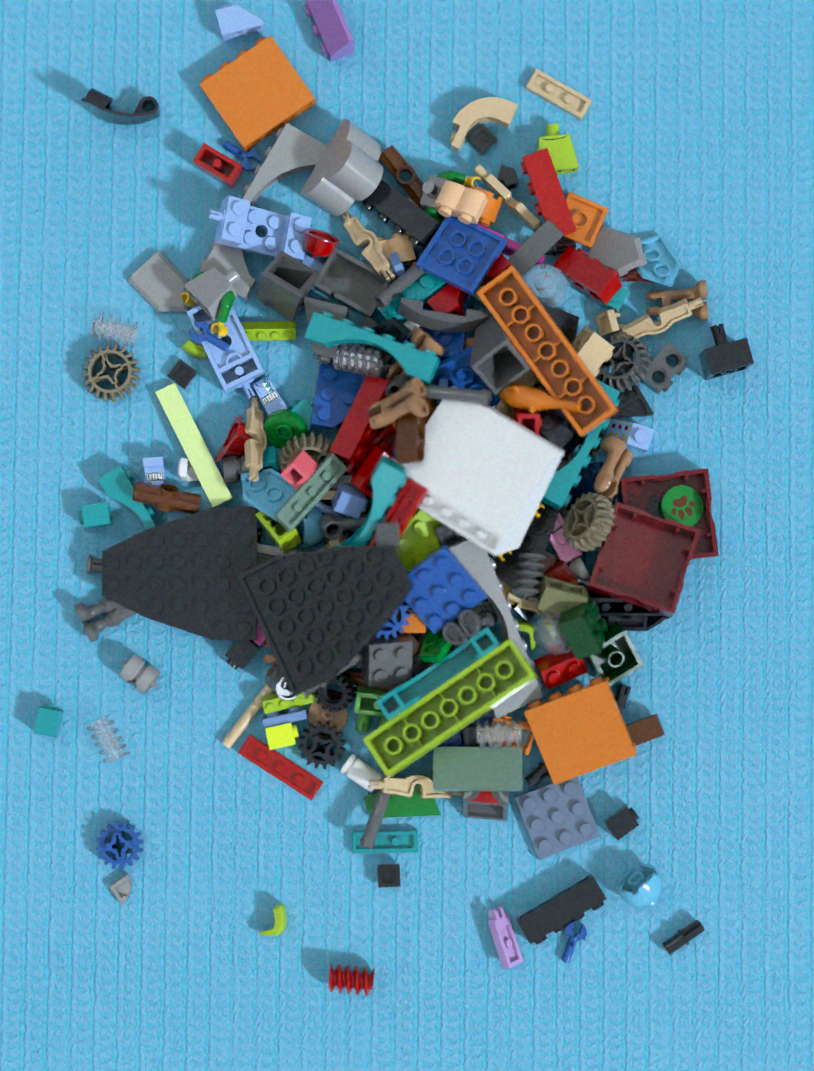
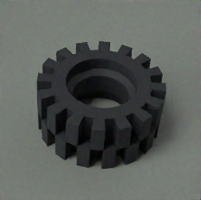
[314,671,357,712]

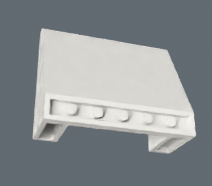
[395,386,564,556]

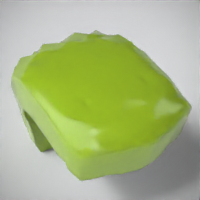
[182,340,208,359]
[517,620,538,650]
[259,903,287,936]

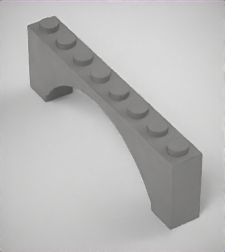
[199,123,327,301]
[426,537,543,719]

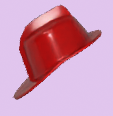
[303,229,339,258]
[215,415,253,462]

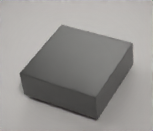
[376,523,400,546]

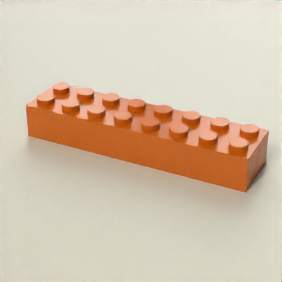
[476,266,619,437]

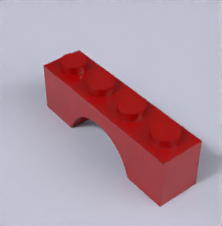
[427,253,512,316]

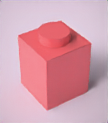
[280,450,319,490]

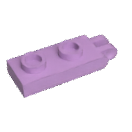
[488,906,524,969]

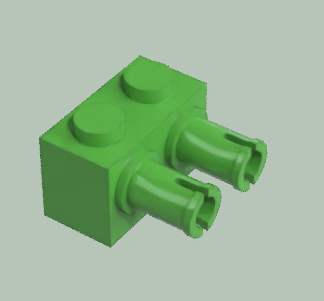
[354,685,390,733]

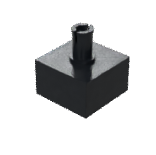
[699,324,754,380]

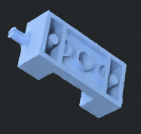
[208,196,312,262]
[187,306,266,399]

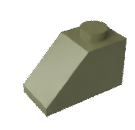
[535,576,588,614]

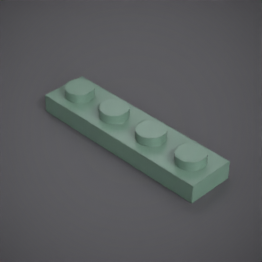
[273,453,347,531]

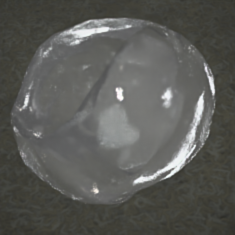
[523,263,568,308]
[533,612,571,656]

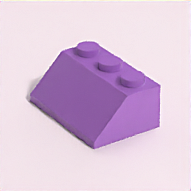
[303,0,355,62]

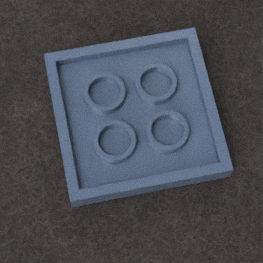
[515,777,600,860]

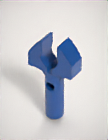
[223,141,261,171]
[190,321,229,352]
[561,921,587,963]

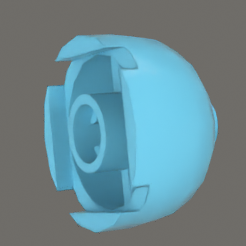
[295,507,329,547]
[616,864,662,907]

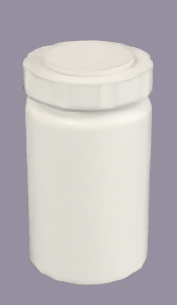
[340,754,383,793]

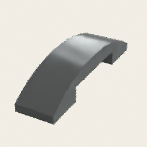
[508,219,564,277]
[397,298,488,332]

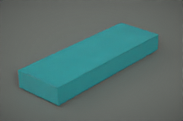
[352,830,418,853]

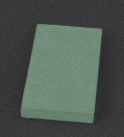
[433,747,523,791]

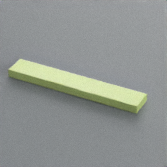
[155,383,233,508]

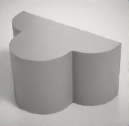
[300,118,383,216]

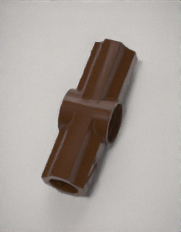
[379,145,424,208]
[132,481,201,514]

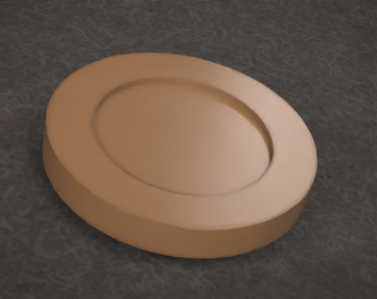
[308,698,348,734]

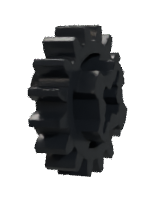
[298,721,346,769]

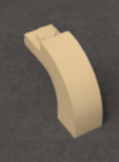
[449,97,518,154]

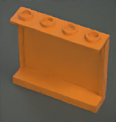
[199,35,316,152]
[524,676,638,785]

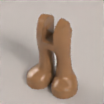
[645,280,708,321]
[386,326,447,390]
[368,377,429,429]
[594,436,633,501]

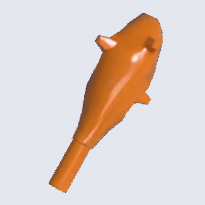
[498,381,581,413]

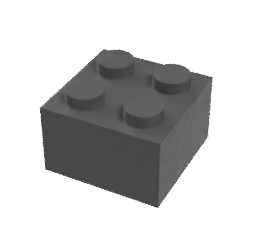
[362,631,413,686]

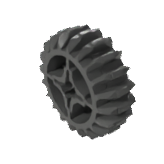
[596,334,652,393]

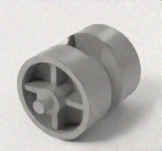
[119,654,161,695]

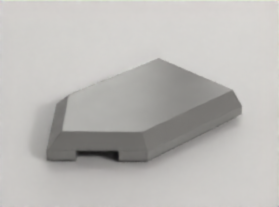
[588,226,648,277]
[128,251,189,312]

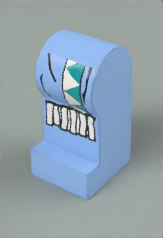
[252,376,288,415]
[143,457,166,486]

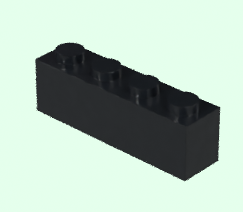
[361,179,440,249]
[516,874,607,945]

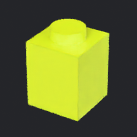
[265,722,299,750]

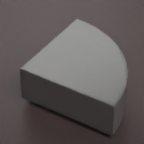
[109,874,132,905]

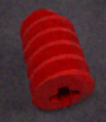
[328,964,375,996]

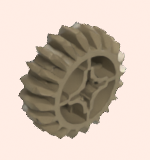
[81,343,141,402]
[280,432,332,470]
[562,492,616,552]

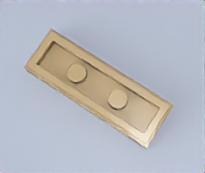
[525,69,592,120]

